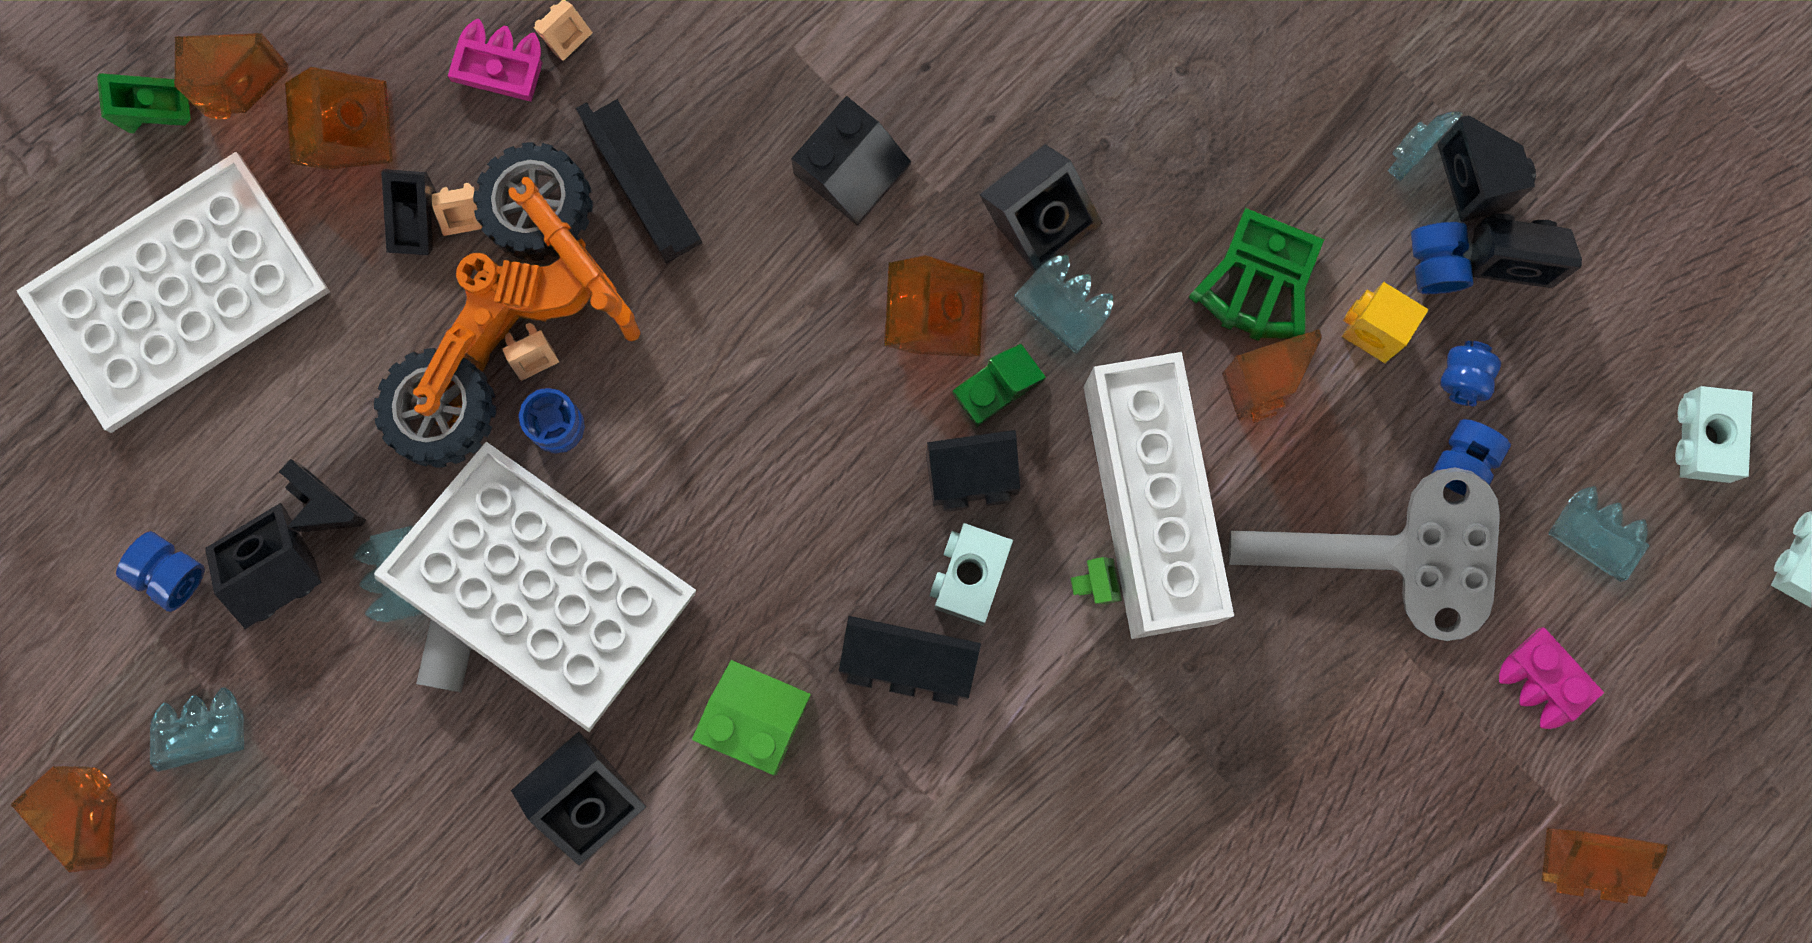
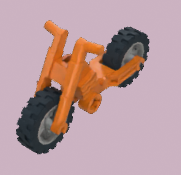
[374,142,640,468]

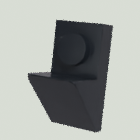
[381,169,437,255]
[279,459,366,532]

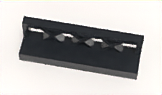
[576,99,702,264]

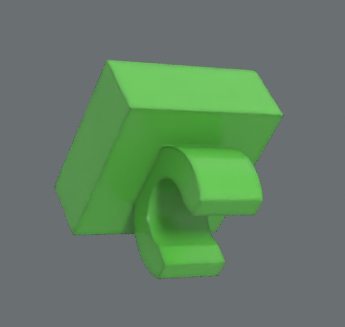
[1071,557,1122,604]

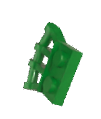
[1188,208,1325,343]

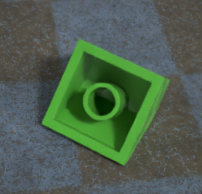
[692,660,811,775]

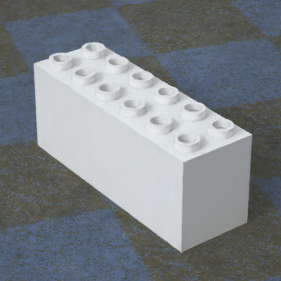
[1083,352,1234,639]

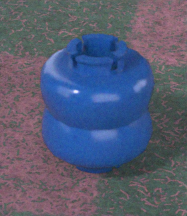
[1440,341,1501,406]

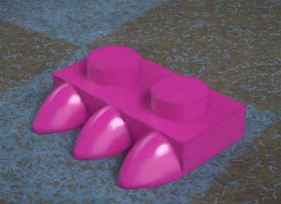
[448,19,543,102]
[1499,627,1604,729]

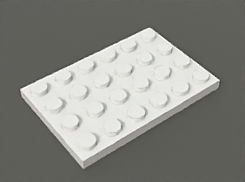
[17,152,330,433]
[374,442,696,732]

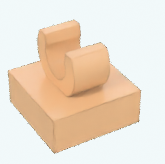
[534,0,593,61]
[432,183,483,236]
[502,323,559,381]

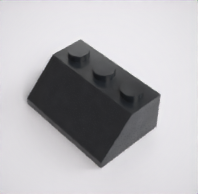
[839,616,981,706]

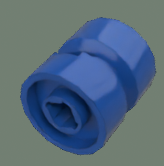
[1411,222,1473,294]
[519,388,585,454]
[1432,419,1511,496]
[116,531,205,612]

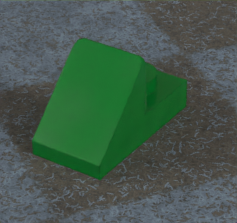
[97,73,191,133]
[952,344,1046,427]

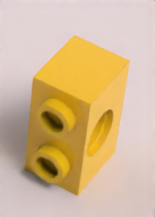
[1341,282,1429,363]

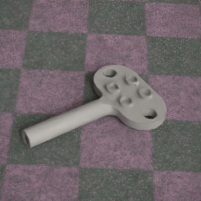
[1229,467,1500,641]

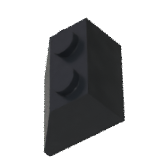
[791,96,911,226]
[1437,115,1536,222]
[979,144,1103,274]
[1471,213,1582,289]
[926,430,1020,511]
[205,503,322,629]
[511,731,646,866]

